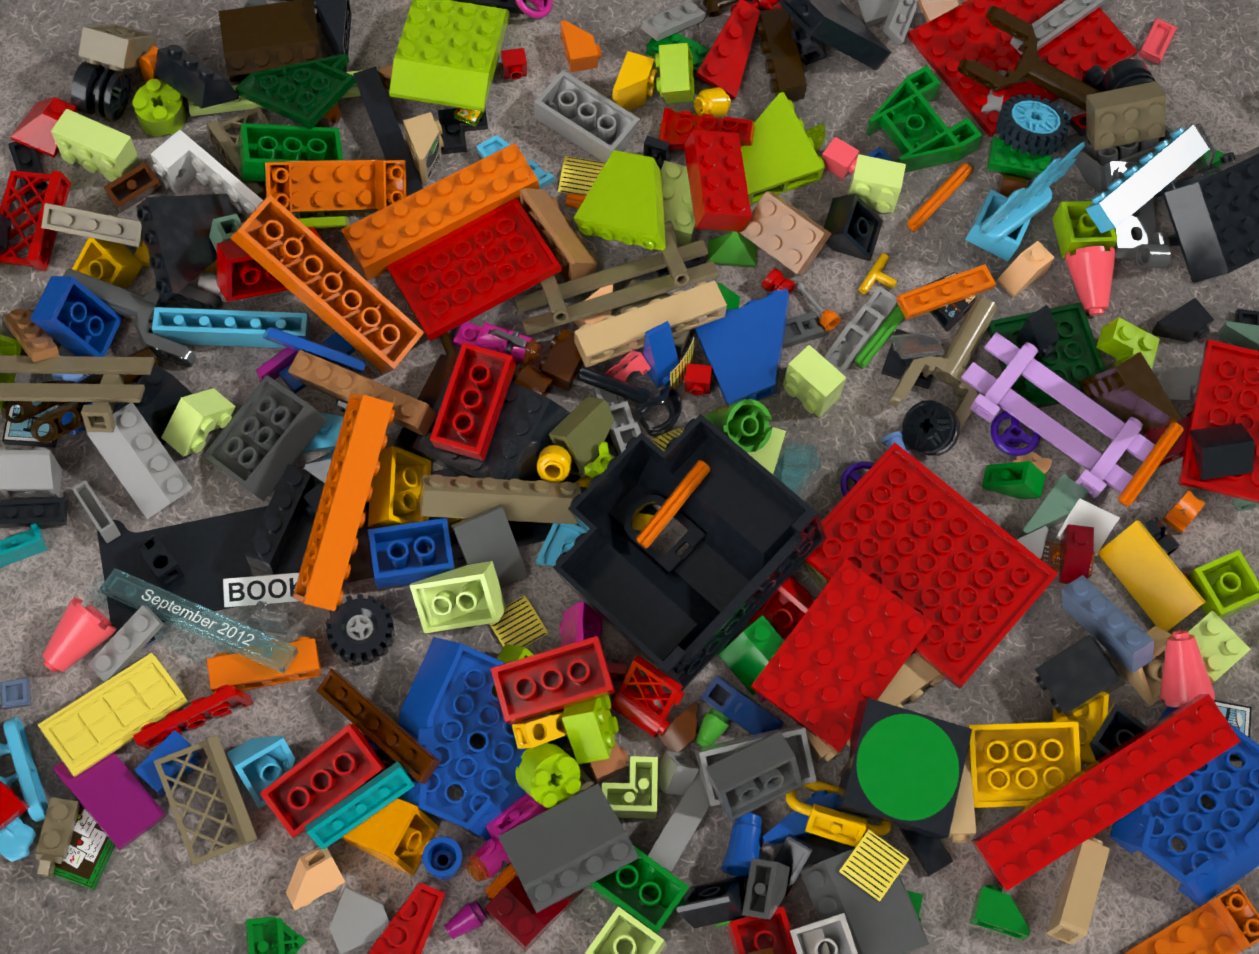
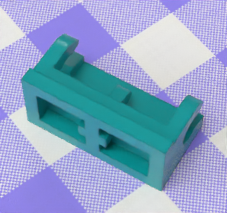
[0,523,48,568]

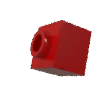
[501,48,527,80]
[685,363,712,396]

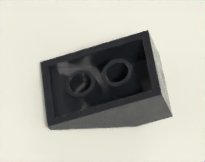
[314,0,352,72]

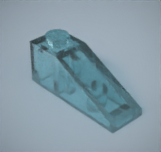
[780,442,820,496]

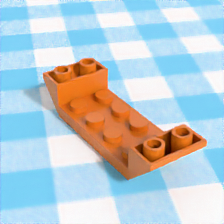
[265,160,406,213]
[1123,884,1259,954]

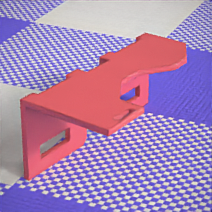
[604,350,651,382]

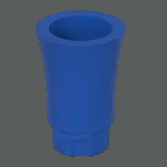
[721,813,762,878]
[422,837,462,881]

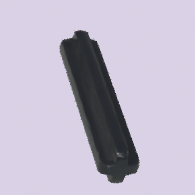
[577,366,650,404]

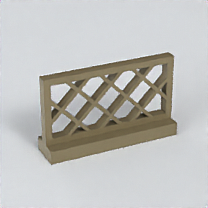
[207,107,271,200]
[41,203,143,247]
[154,734,258,866]

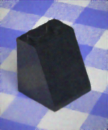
[1035,634,1126,716]

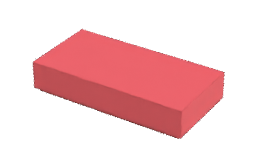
[1138,18,1177,65]

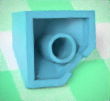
[227,736,295,808]

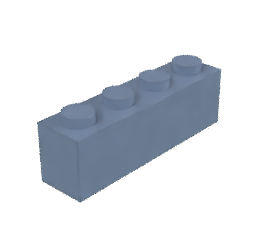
[1062,575,1154,673]

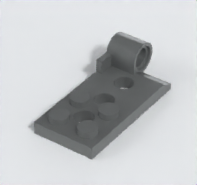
[1105,162,1171,268]

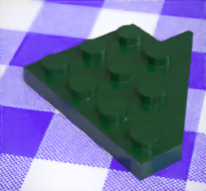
[235,54,356,129]

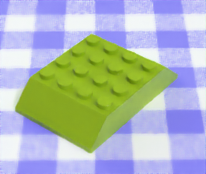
[389,0,510,111]

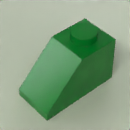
[982,461,1046,499]
[969,885,1030,940]

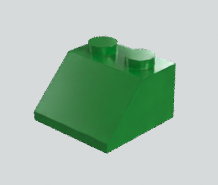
[718,615,784,695]

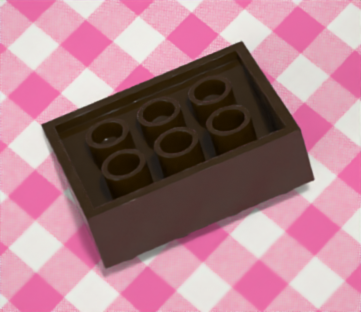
[218,0,323,82]
[1078,351,1182,433]

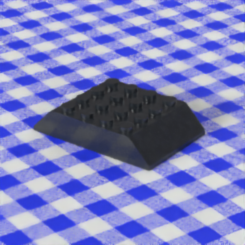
[1162,146,1259,283]
[395,354,570,481]

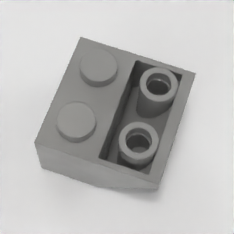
[0,447,62,499]

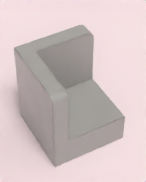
[657,750,699,796]

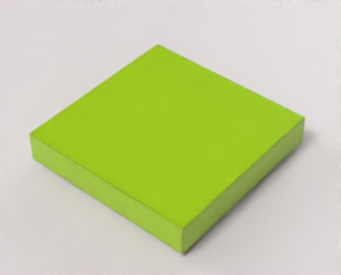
[298,216,349,229]

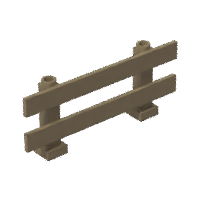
[515,221,719,336]
[0,356,155,432]

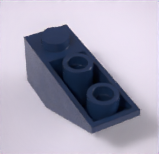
[700,675,784,735]

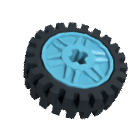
[996,94,1070,157]

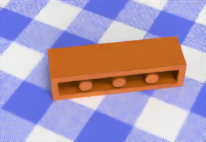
[207,637,322,694]

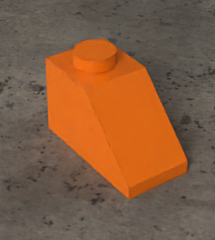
[560,20,602,72]

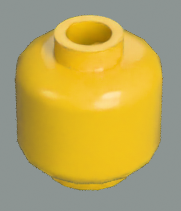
[694,87,731,118]
[537,445,572,483]

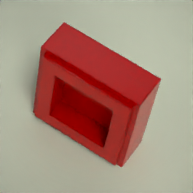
[607,663,627,681]

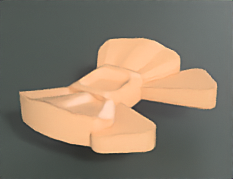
[1013,444,1052,474]

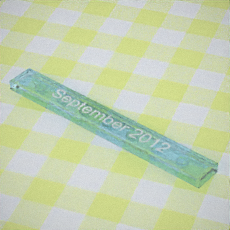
[100,568,298,674]

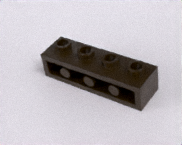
[756,8,807,100]

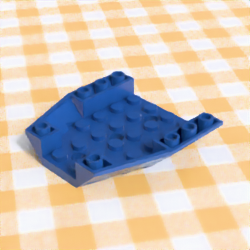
[395,637,568,841]
[1109,706,1259,906]

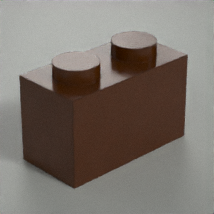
[103,161,161,213]
[539,329,584,391]

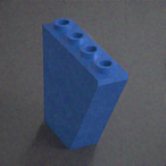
[695,289,790,406]

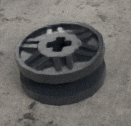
[902,400,960,456]

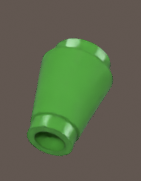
[695,708,730,747]

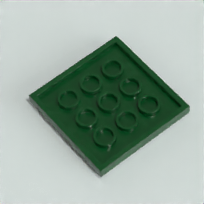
[987,302,1104,408]

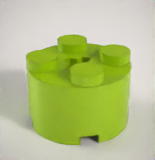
[132,79,186,137]
[515,743,581,808]

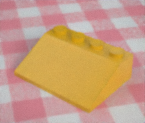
[964,721,1081,808]

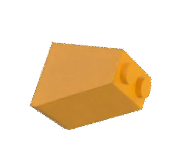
[341,798,439,876]

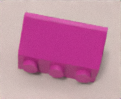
[560,602,603,647]

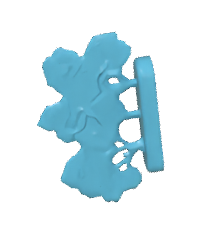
[979,142,1085,244]
[0,717,48,862]

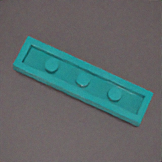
[305,762,415,850]

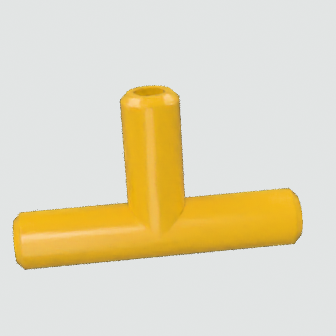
[859,253,897,294]

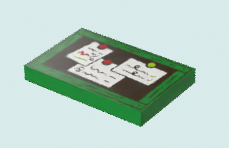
[53,798,115,891]

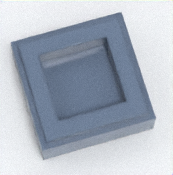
[0,678,31,710]

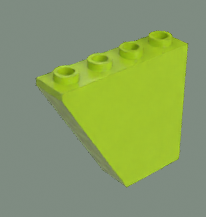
[741,92,825,205]
[574,150,666,251]

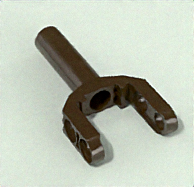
[957,6,1100,111]
[1,347,159,443]

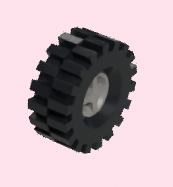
[326,594,395,665]

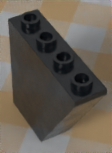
[779,0,892,70]
[136,194,233,302]

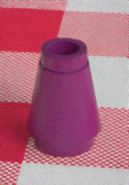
[444,900,488,939]

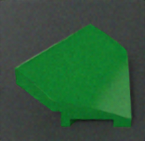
[245,917,307,954]

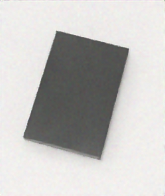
[452,505,528,588]

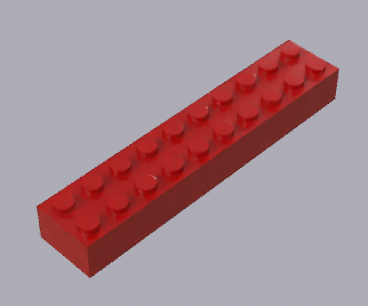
[971,694,1241,891]

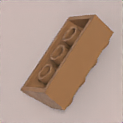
[520,188,598,282]

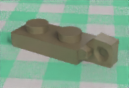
[35,797,80,878]

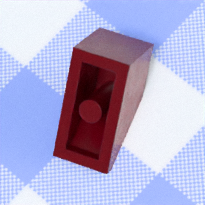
[1059,524,1094,584]

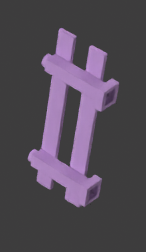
[961,332,1155,499]

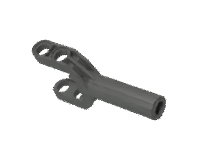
[63,268,221,368]

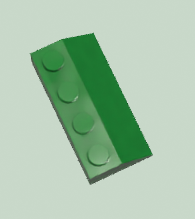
[587,846,690,935]

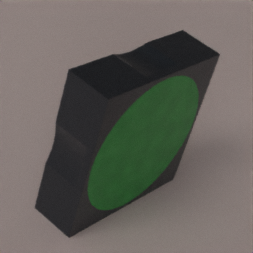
[834,698,972,839]

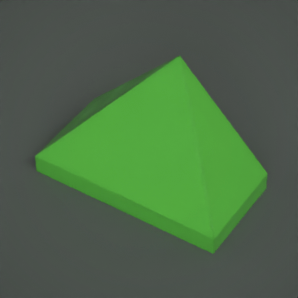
[707,231,757,268]

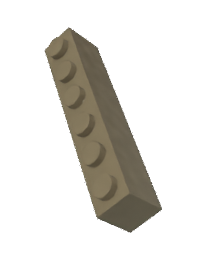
[420,474,581,524]

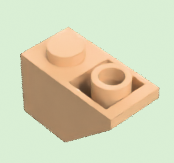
[286,847,345,910]

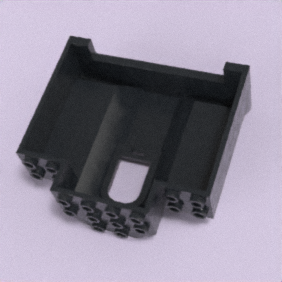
[553,414,826,691]

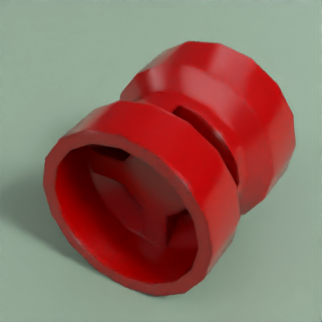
[761,268,796,295]

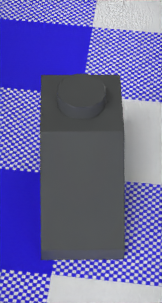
[742,858,790,920]

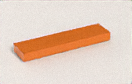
[896,264,996,320]

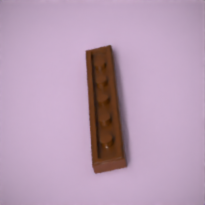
[316,669,440,784]

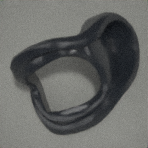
[636,386,682,437]

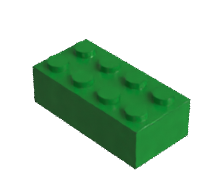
[238,123,343,182]

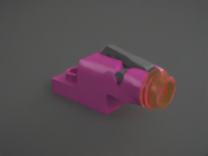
[453,322,541,364]
[465,793,547,882]

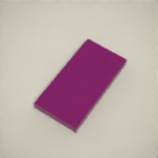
[53,752,166,851]

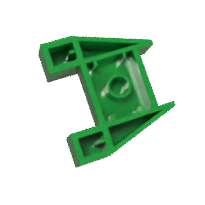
[866,65,982,172]

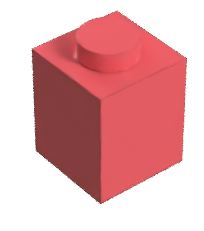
[822,137,859,180]

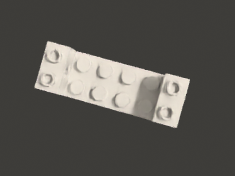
[151,130,263,219]

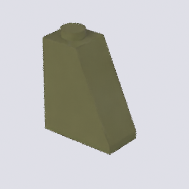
[549,396,614,477]

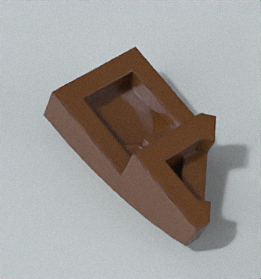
[657,702,699,753]

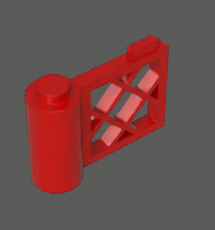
[611,655,685,738]

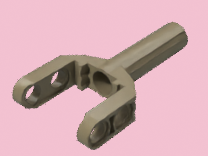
[887,297,998,431]

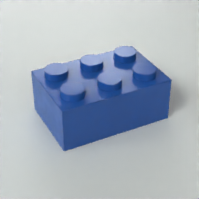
[30,276,123,357]
[368,518,455,589]

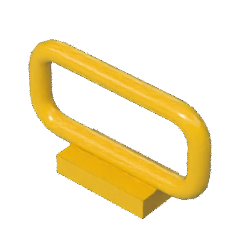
[785,780,892,847]

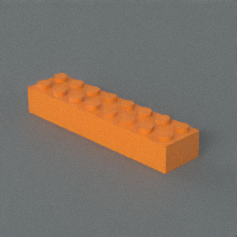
[341,143,539,281]
[230,194,424,374]
[293,393,395,611]

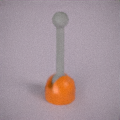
[795,283,841,331]

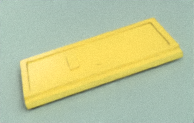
[38,653,188,778]

